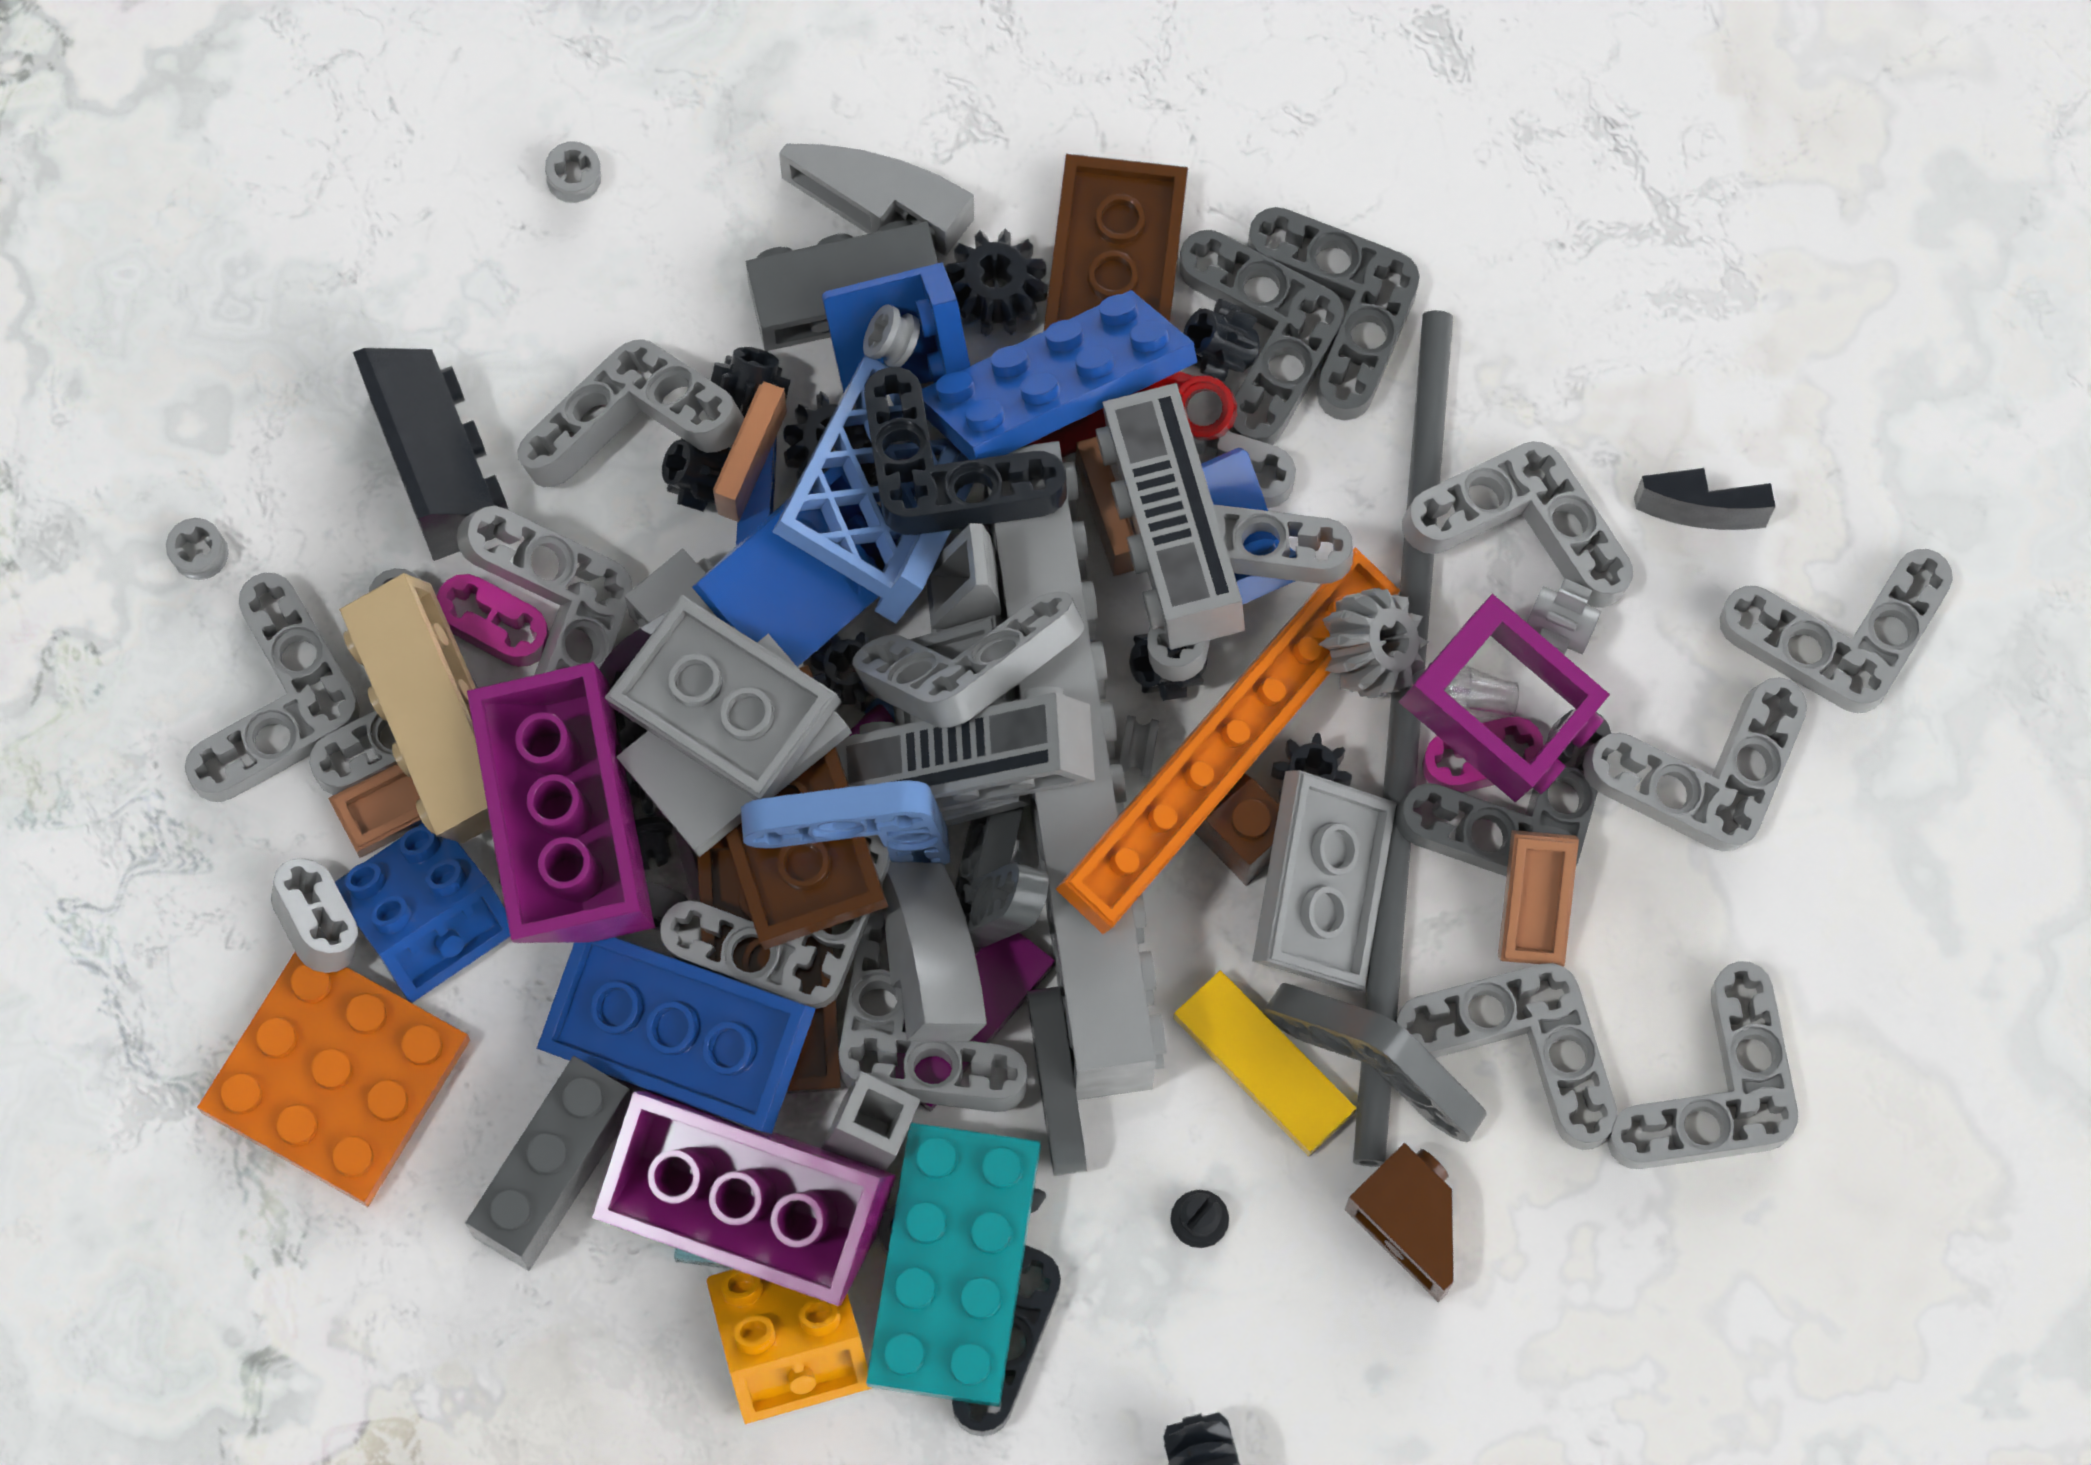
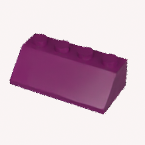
[467,662,655,943]
[592,1090,896,1306]

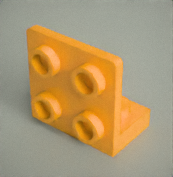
[706,1269,872,1424]

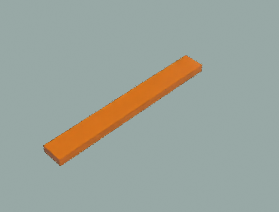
[1055,547,1401,935]

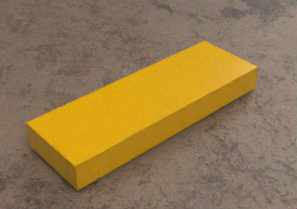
[1173,970,1357,1157]

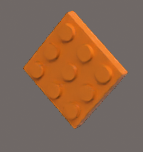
[197,952,470,1207]

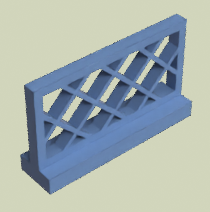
[772,355,974,624]

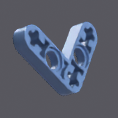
[741,780,950,865]

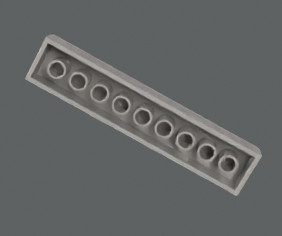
[983,441,1166,1100]

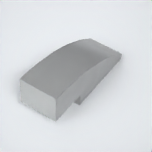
[779,144,974,256]
[927,523,1001,633]
[882,862,987,1042]

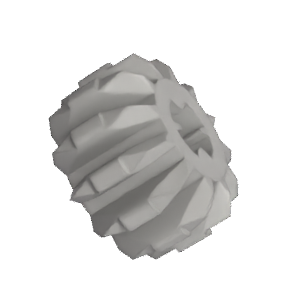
[1318,588,1429,698]

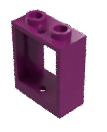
[1399,593,1610,803]

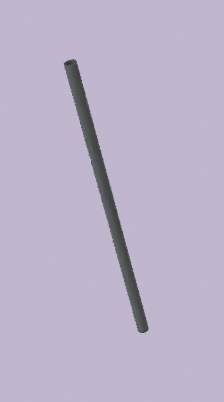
[1353,310,1453,1167]

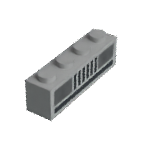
[1095,383,1245,650]
[836,686,1095,812]

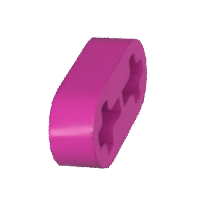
[437,574,550,667]
[1422,716,1543,793]

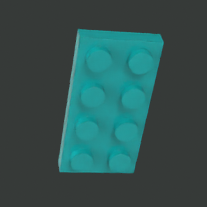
[866,1122,1041,1407]

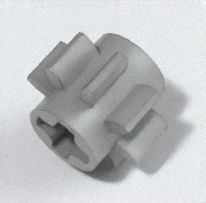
[1527,578,1602,655]

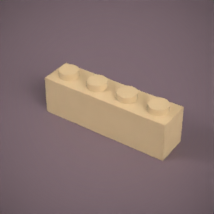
[339,573,491,843]

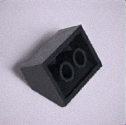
[353,348,509,561]

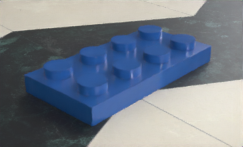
[922,290,1198,460]
[536,937,816,1134]

